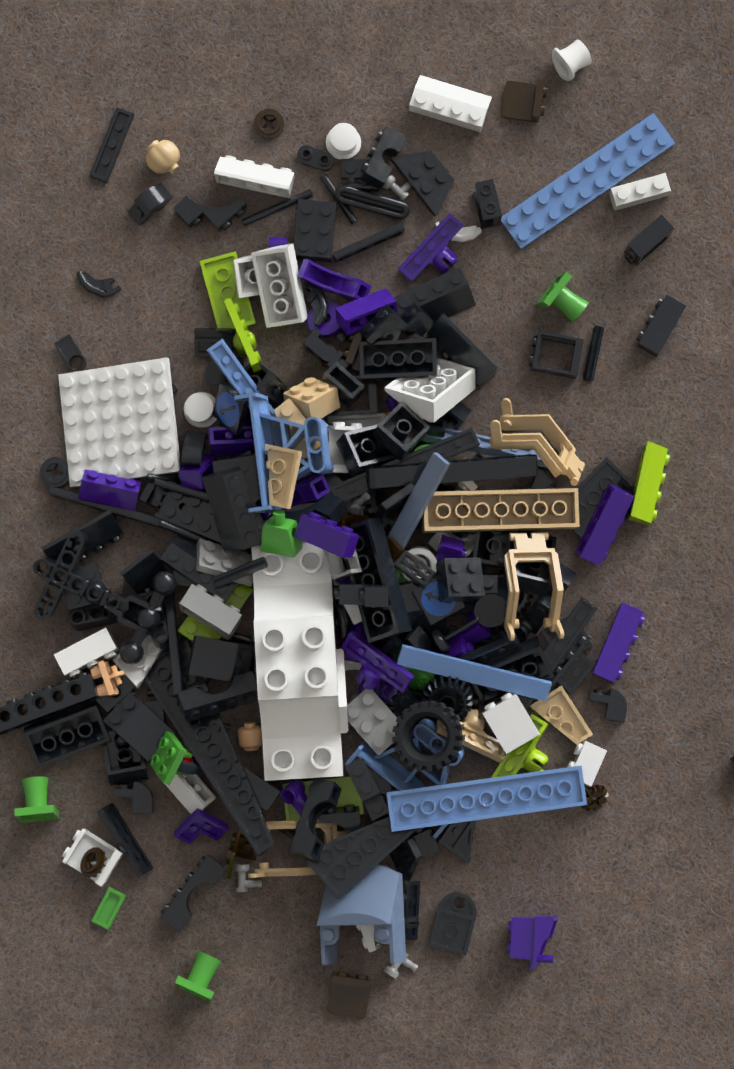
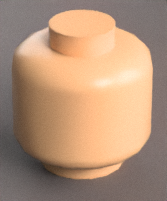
[237,722,263,751]

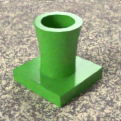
[535,272,589,323]
[14,777,59,823]
[175,951,222,1002]

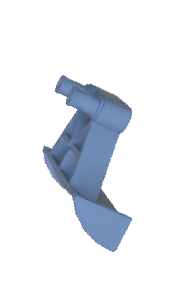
[234,392,334,513]
[345,717,466,839]

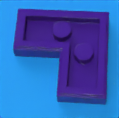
[174,808,229,844]

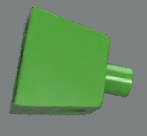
[261,510,303,557]

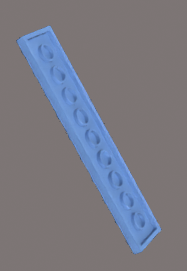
[501,113,675,250]
[386,766,587,832]

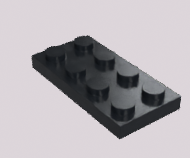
[571,457,634,539]

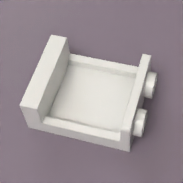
[327,422,364,473]
[482,692,540,754]
[62,828,123,887]

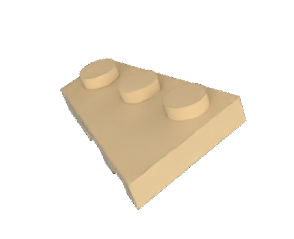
[274,398,321,459]
[265,444,302,509]
[529,685,593,745]

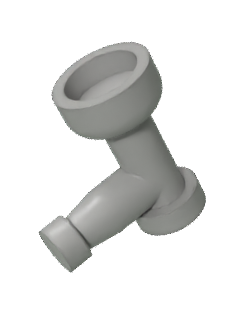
[383,175,411,201]
[349,493,370,515]
[234,864,262,892]
[383,953,418,979]

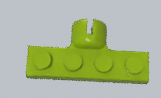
[224,298,262,372]
[491,714,549,778]

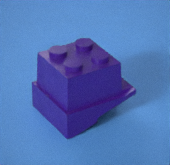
[507,915,558,969]

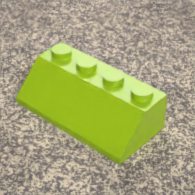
[627,441,670,525]

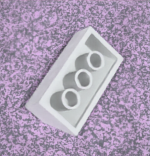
[409,75,492,132]
[214,155,295,198]
[251,243,308,328]

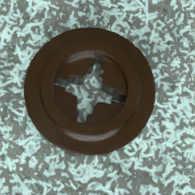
[254,109,284,139]
[581,784,609,811]
[80,847,107,878]

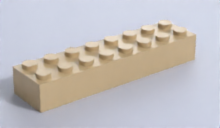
[422,488,580,533]

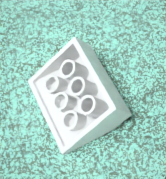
[385,358,475,423]

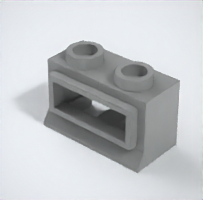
[324,548,362,580]

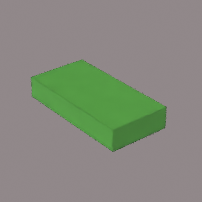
[91,886,127,930]

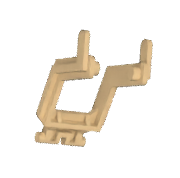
[490,398,585,486]
[504,532,564,641]
[248,819,351,878]

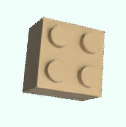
[283,377,340,419]

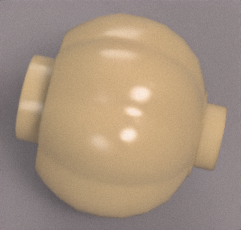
[146,140,180,174]

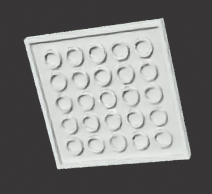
[58,357,181,488]

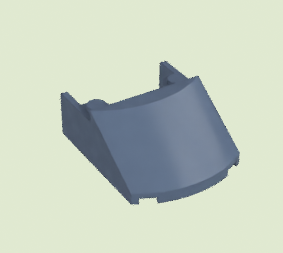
[317,864,406,965]

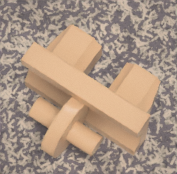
[90,661,125,696]

